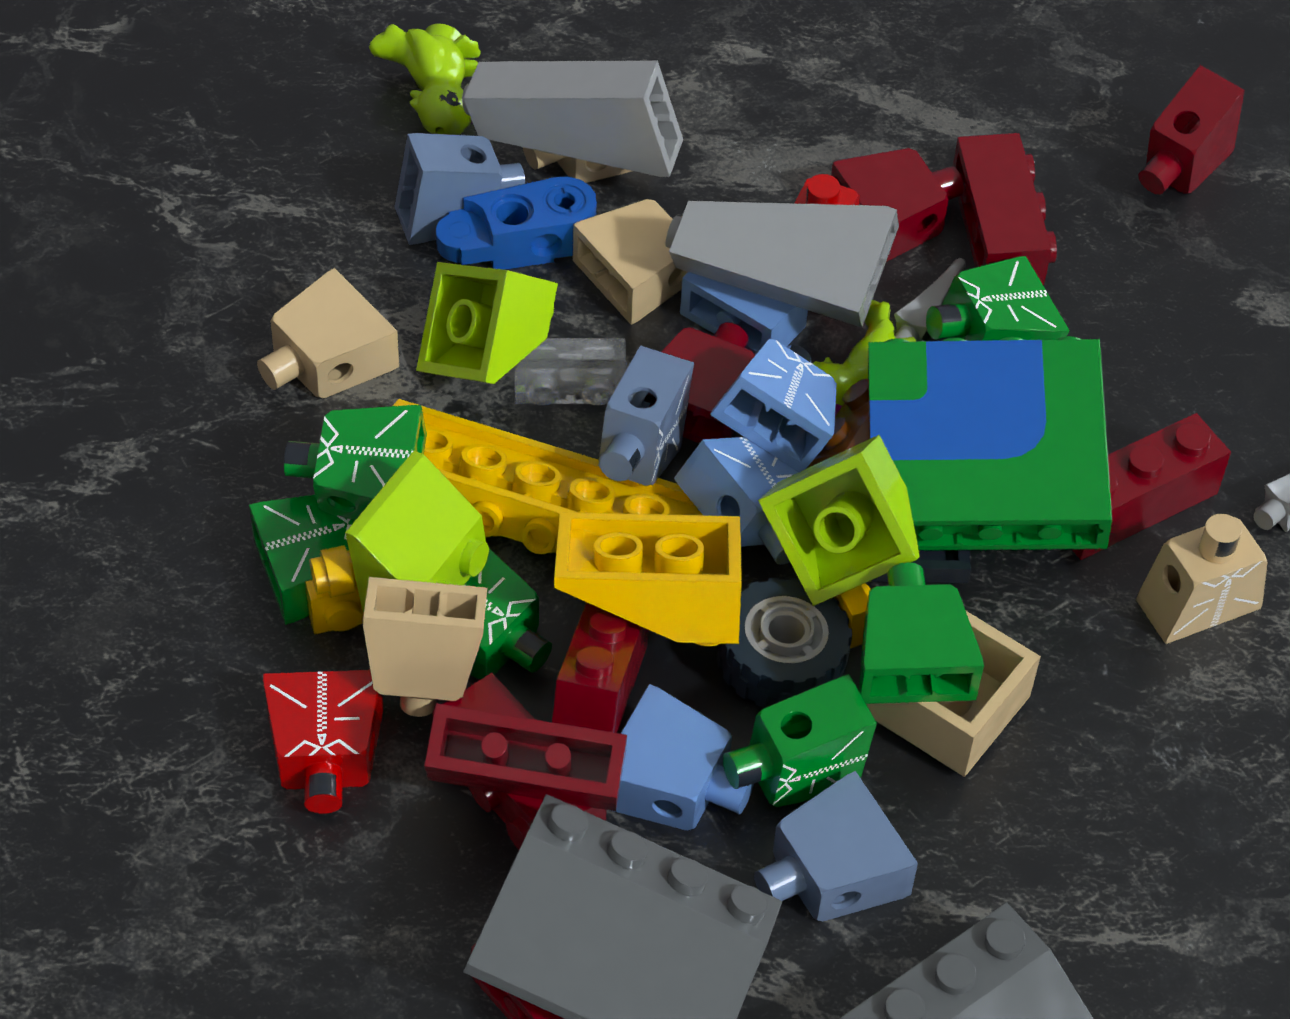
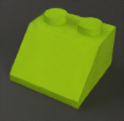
[416,262,558,384]
[758,435,920,606]
[345,451,489,612]

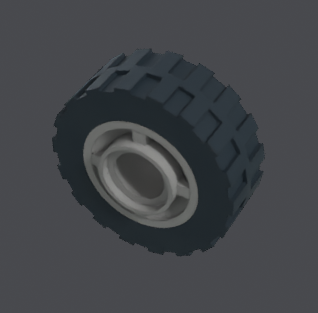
[716,577,852,708]

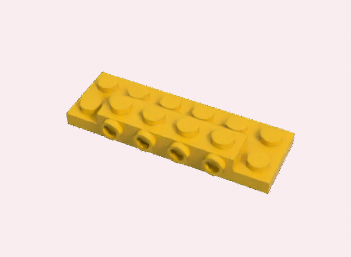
[393,399,702,554]

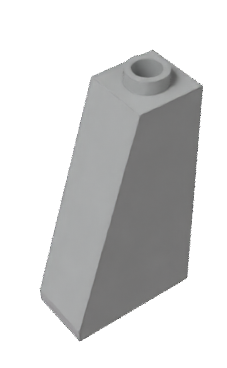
[462,60,683,177]
[665,201,899,327]

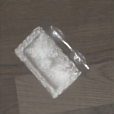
[515,338,627,405]

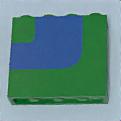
[868,336,1112,550]

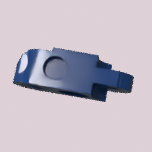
[436,177,597,270]

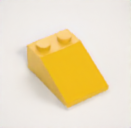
[554,512,741,646]

